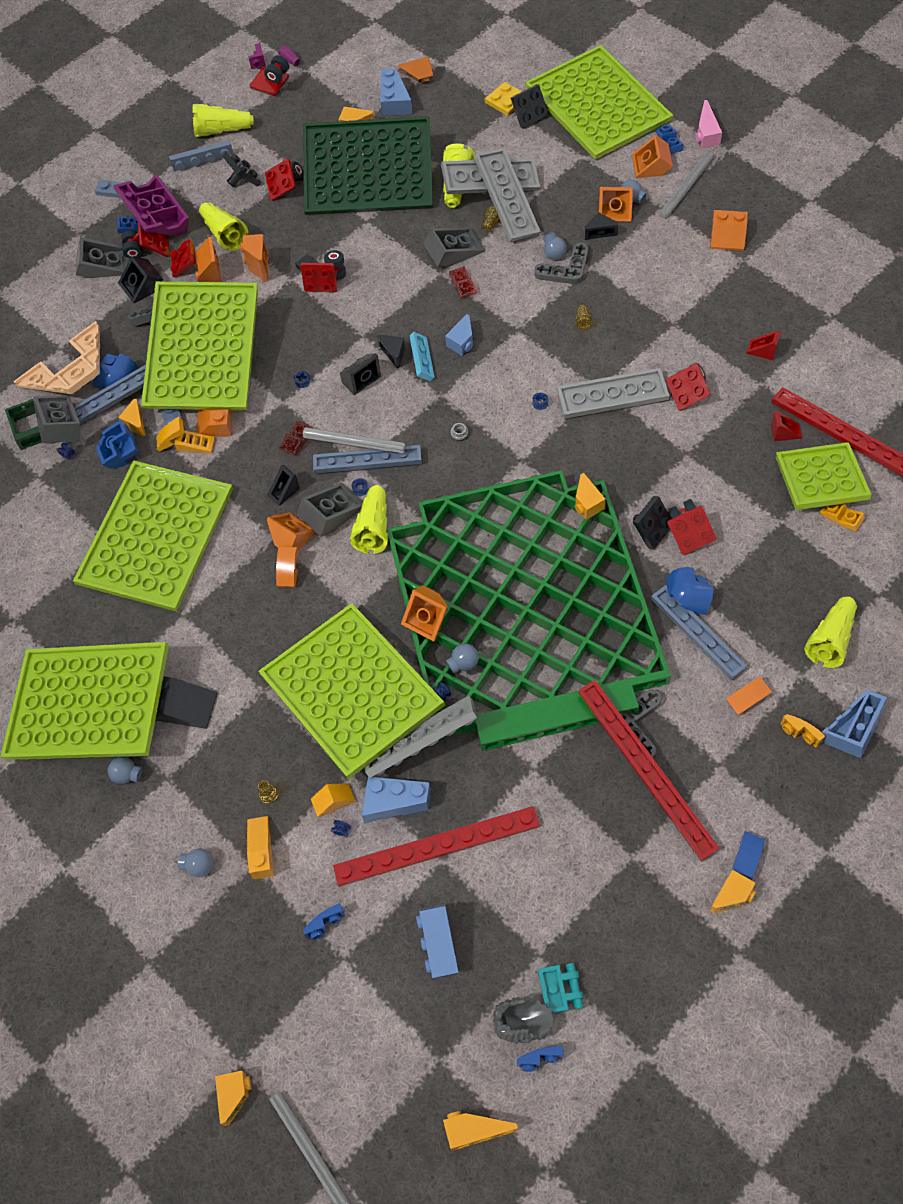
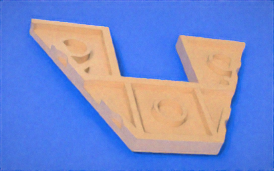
[13,321,100,394]

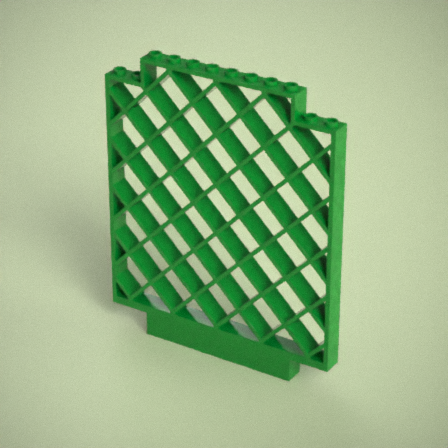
[387,470,671,751]

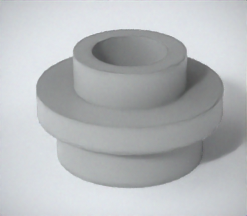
[450,423,468,440]

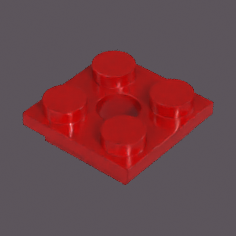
[170,238,195,277]

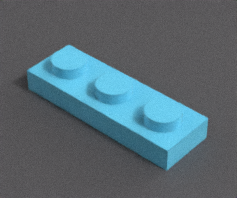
[409,332,435,381]

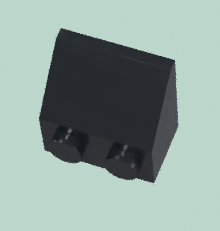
[118,256,163,303]
[340,353,381,395]

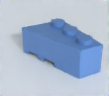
[380,68,413,116]
[822,690,887,758]
[362,777,431,823]
[416,904,459,978]

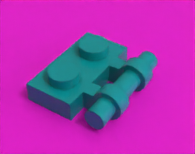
[538,963,584,1014]

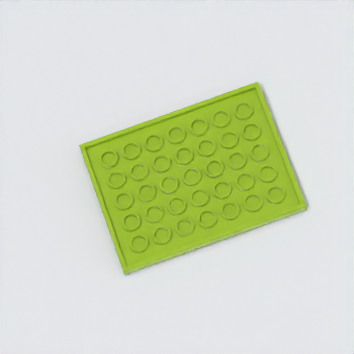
[525,45,673,160]
[141,282,259,410]
[73,460,233,612]
[259,603,445,780]
[0,642,169,760]

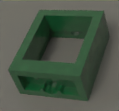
[5,399,42,450]

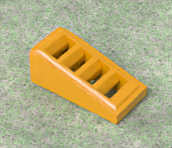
[175,431,215,453]

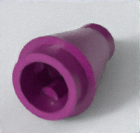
[278,45,300,67]

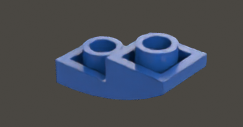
[656,125,683,154]
[117,217,139,233]
[731,831,765,880]
[303,903,345,940]
[517,1046,563,1072]

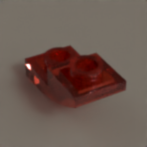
[449,266,477,298]
[279,420,313,456]

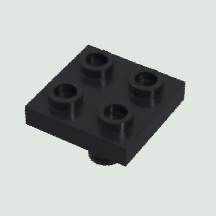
[511,84,549,128]
[222,152,261,187]
[633,496,671,550]

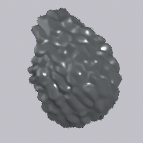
[493,997,554,1044]

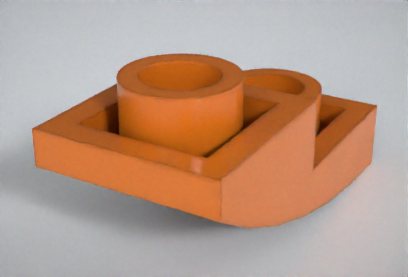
[276,547,298,588]
[726,676,773,715]

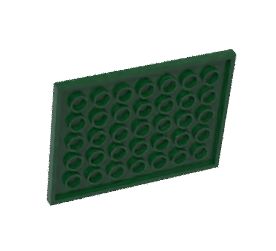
[303,116,433,215]

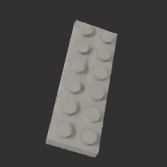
[474,147,541,242]
[441,158,540,194]
[557,368,669,419]
[365,695,477,778]

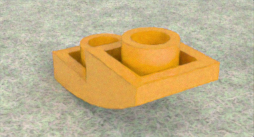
[156,417,184,452]
[820,503,865,531]
[781,714,825,748]

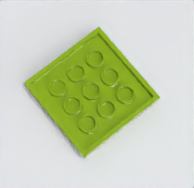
[775,442,872,510]

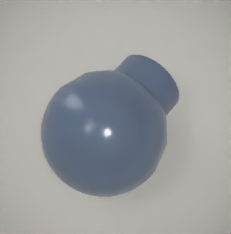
[621,179,647,205]
[543,231,567,260]
[446,643,479,674]
[107,756,142,784]
[178,848,214,878]

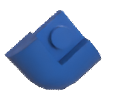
[92,354,139,390]
[96,420,139,469]
[666,567,713,615]

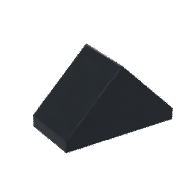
[584,212,618,240]
[377,335,405,368]
[267,465,300,505]

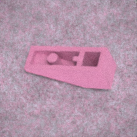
[696,100,722,148]

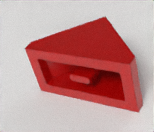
[746,330,781,361]
[771,411,802,442]

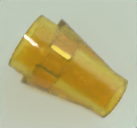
[481,205,500,231]
[575,305,592,330]
[258,780,278,803]

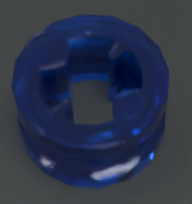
[294,371,310,388]
[532,392,548,410]
[57,443,75,460]
[351,478,368,496]
[432,682,452,701]
[330,820,351,837]

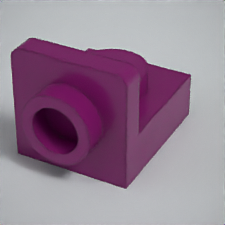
[248,43,266,69]

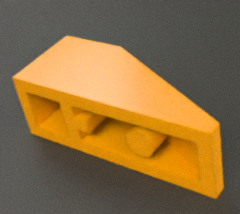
[247,816,274,880]
[443,1111,518,1151]

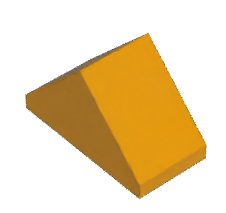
[118,399,146,437]
[311,783,356,818]

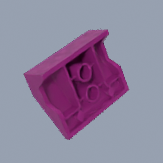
[113,175,189,236]

